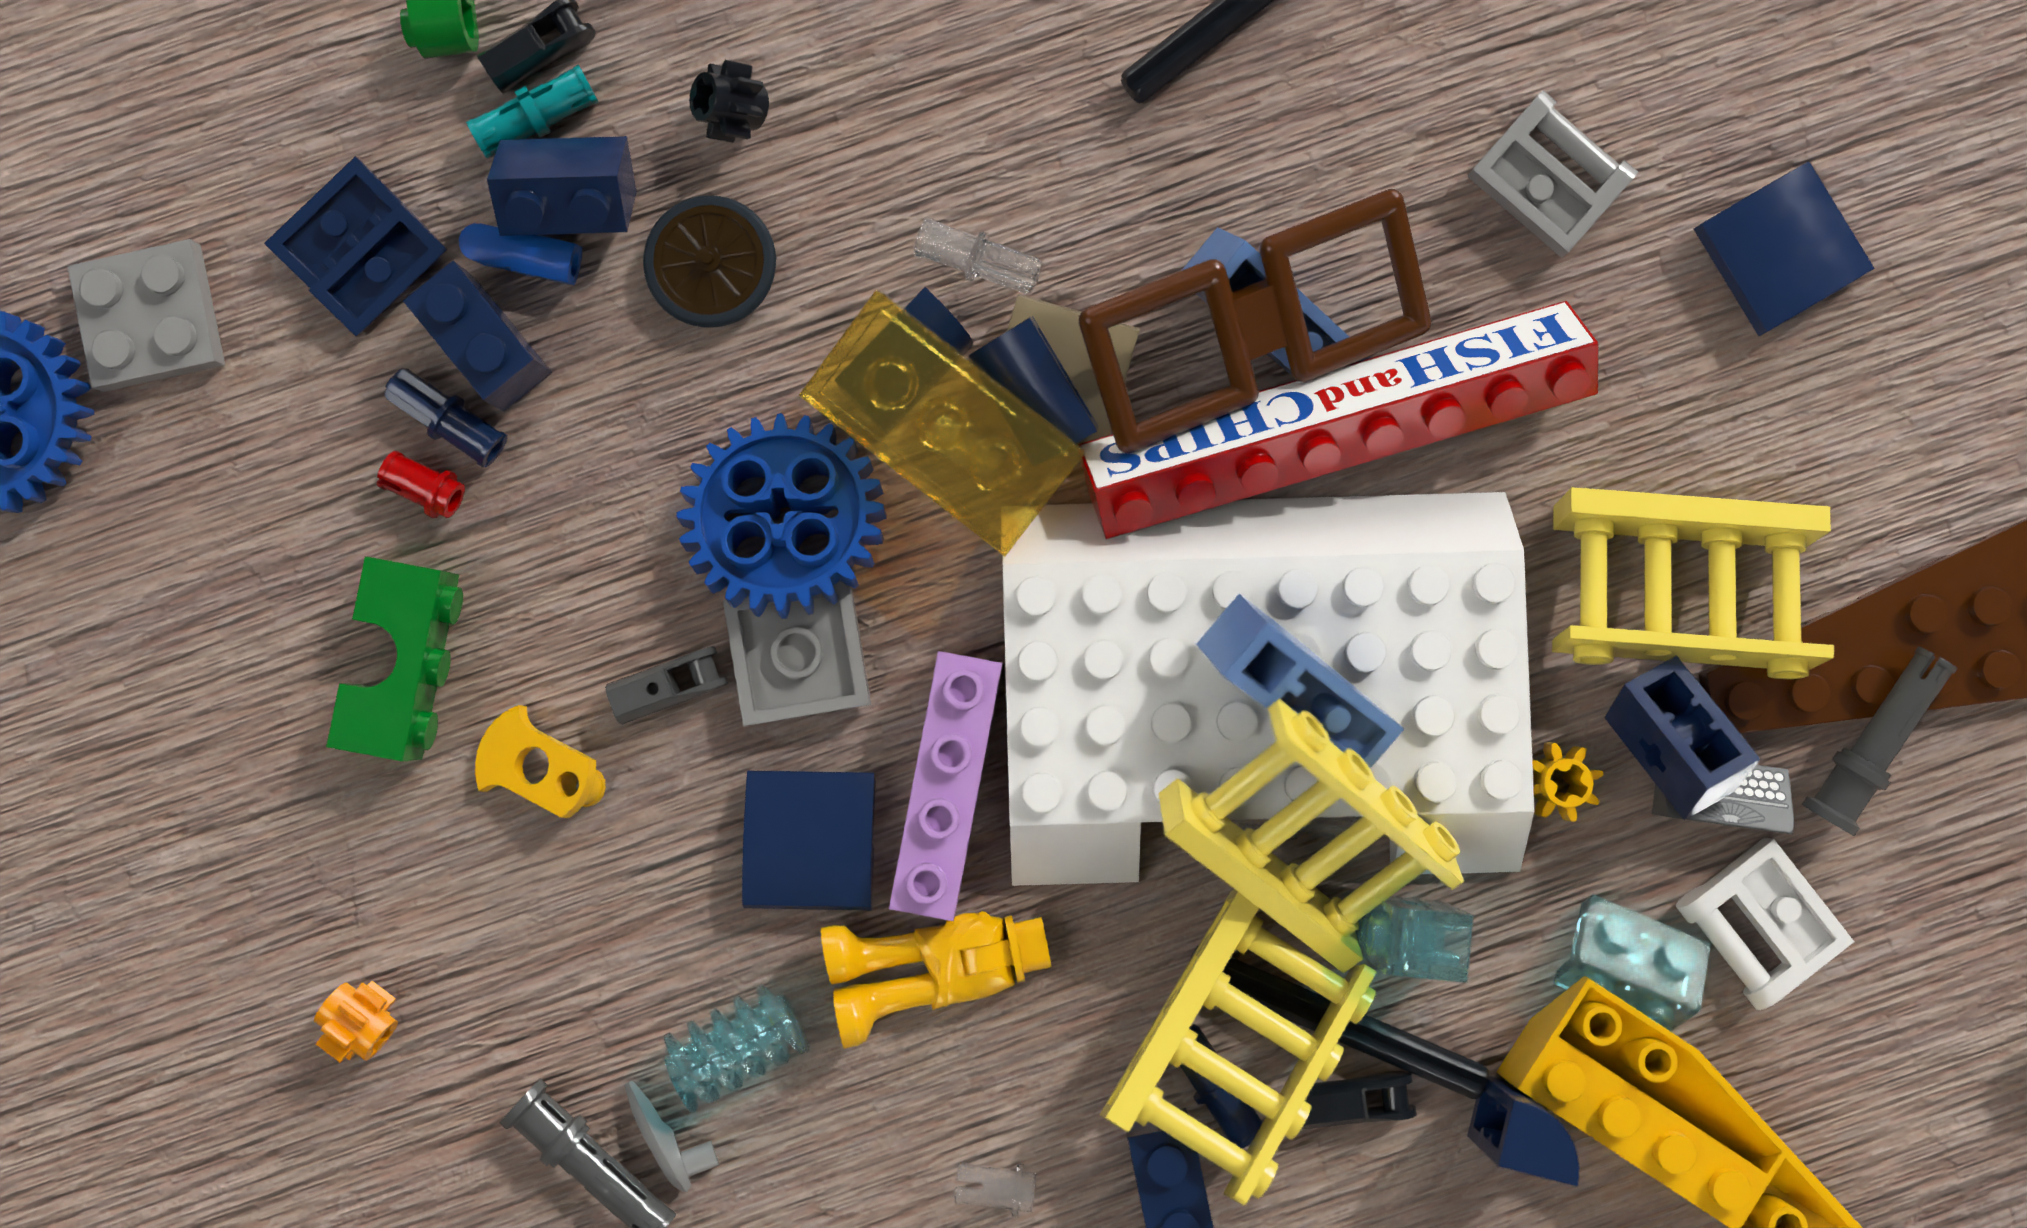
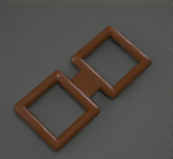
[1078,189,1432,453]

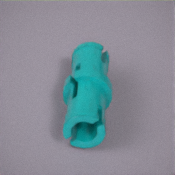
[466,64,599,159]

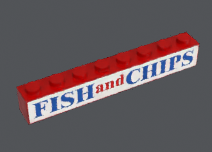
[1077,300,1599,539]

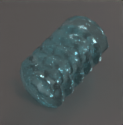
[664,983,809,1113]

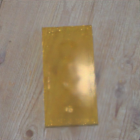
[799,290,1087,556]

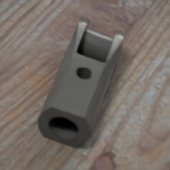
[605,646,729,725]

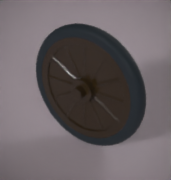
[643,195,776,328]

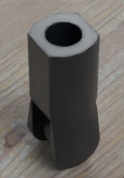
[477,0,596,94]
[1302,1071,1417,1130]

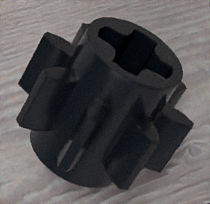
[689,59,769,143]

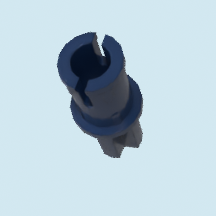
[384,368,508,468]
[1180,1024,1264,1149]

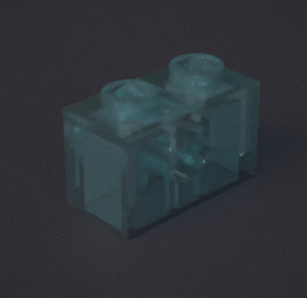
[1356,896,1473,983]

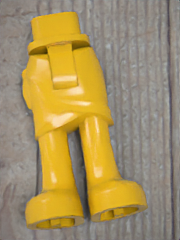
[821,911,1052,1049]

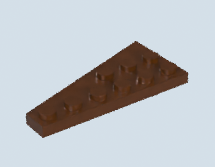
[1698,518,2027,733]

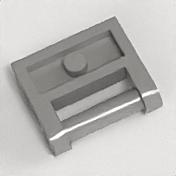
[1467,90,1638,258]

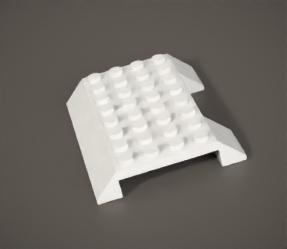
[1002,492,1534,886]

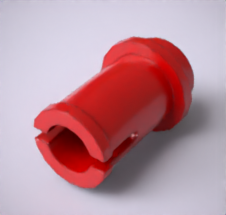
[376,451,465,518]

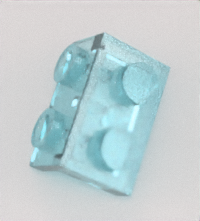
[1553,894,1711,1031]

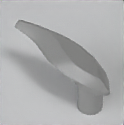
[624,1081,719,1192]

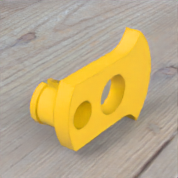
[475,705,606,818]

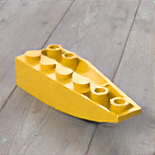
[1496,976,1862,1228]

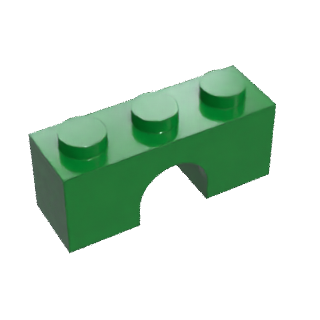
[326,556,463,762]

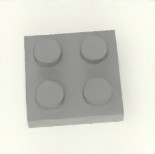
[67,239,225,392]
[723,581,872,726]

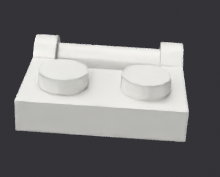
[1676,837,1854,1010]

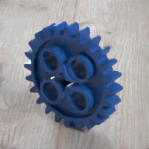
[0,311,94,513]
[676,413,887,619]

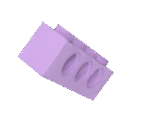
[889,651,1003,921]

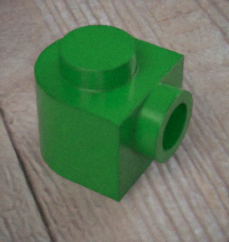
[400,0,479,59]

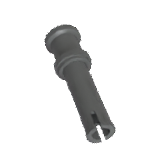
[1802,646,1958,836]
[499,1078,676,1228]

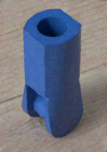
[459,223,582,286]

